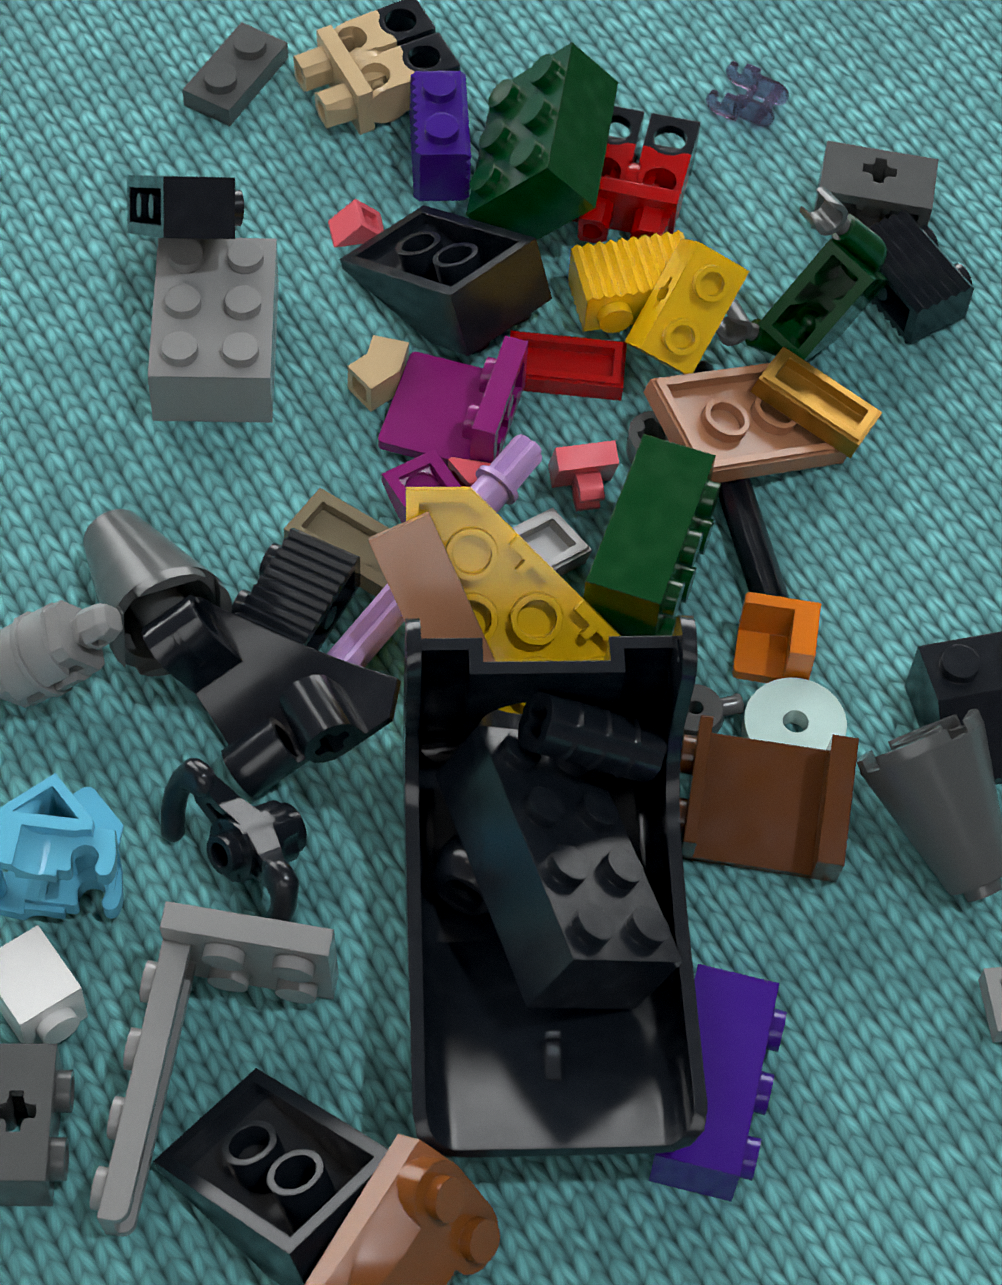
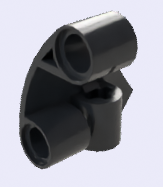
[141,595,401,798]

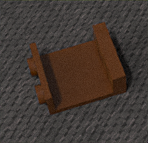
[680,715,859,882]

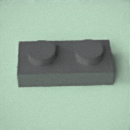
[182,22,288,126]

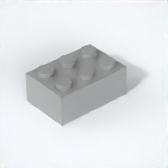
[148,238,279,423]

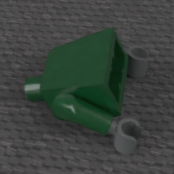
[716,187,888,361]

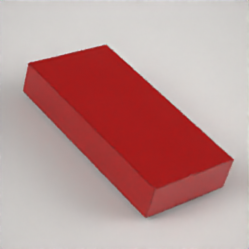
[510,330,627,401]

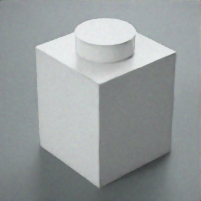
[0,925,88,1044]

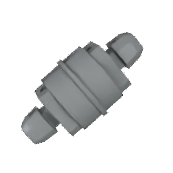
[0,600,123,708]

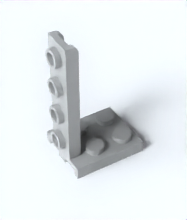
[90,901,339,1237]

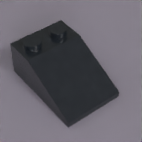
[340,205,552,356]
[153,1068,388,1285]

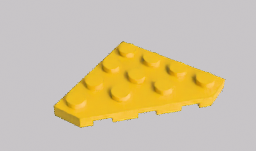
[406,487,621,714]

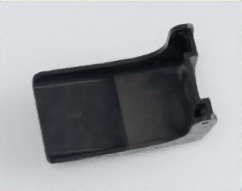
[402,615,708,1158]

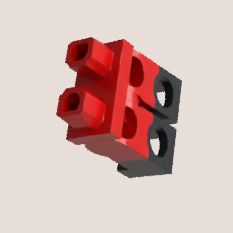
[573,106,701,243]

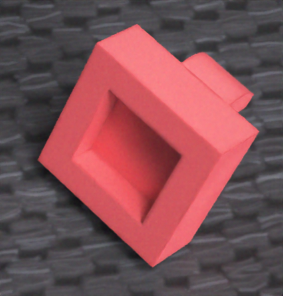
[548,440,619,511]

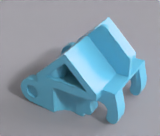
[0,773,124,920]

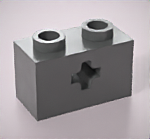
[811,141,939,229]
[0,1043,75,1206]

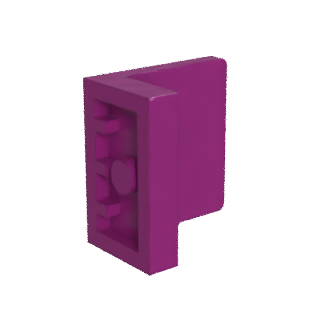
[378,336,528,466]

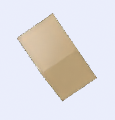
[348,335,409,412]

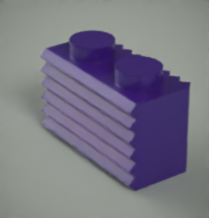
[409,71,471,201]

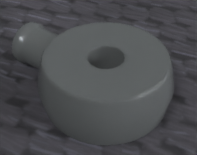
[682,684,744,740]

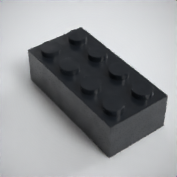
[435,726,683,1009]

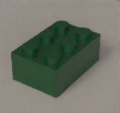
[466,42,619,240]
[583,434,721,636]

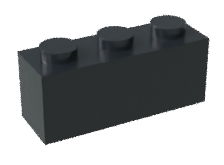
[127,175,244,239]

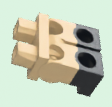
[293,0,460,135]

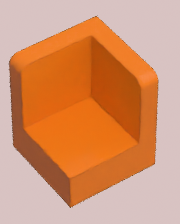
[732,592,821,683]

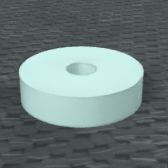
[741,677,847,750]

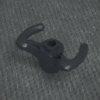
[160,758,307,922]

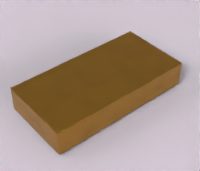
[751,347,882,459]

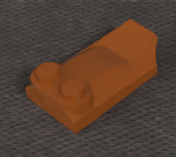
[305,1134,500,1285]

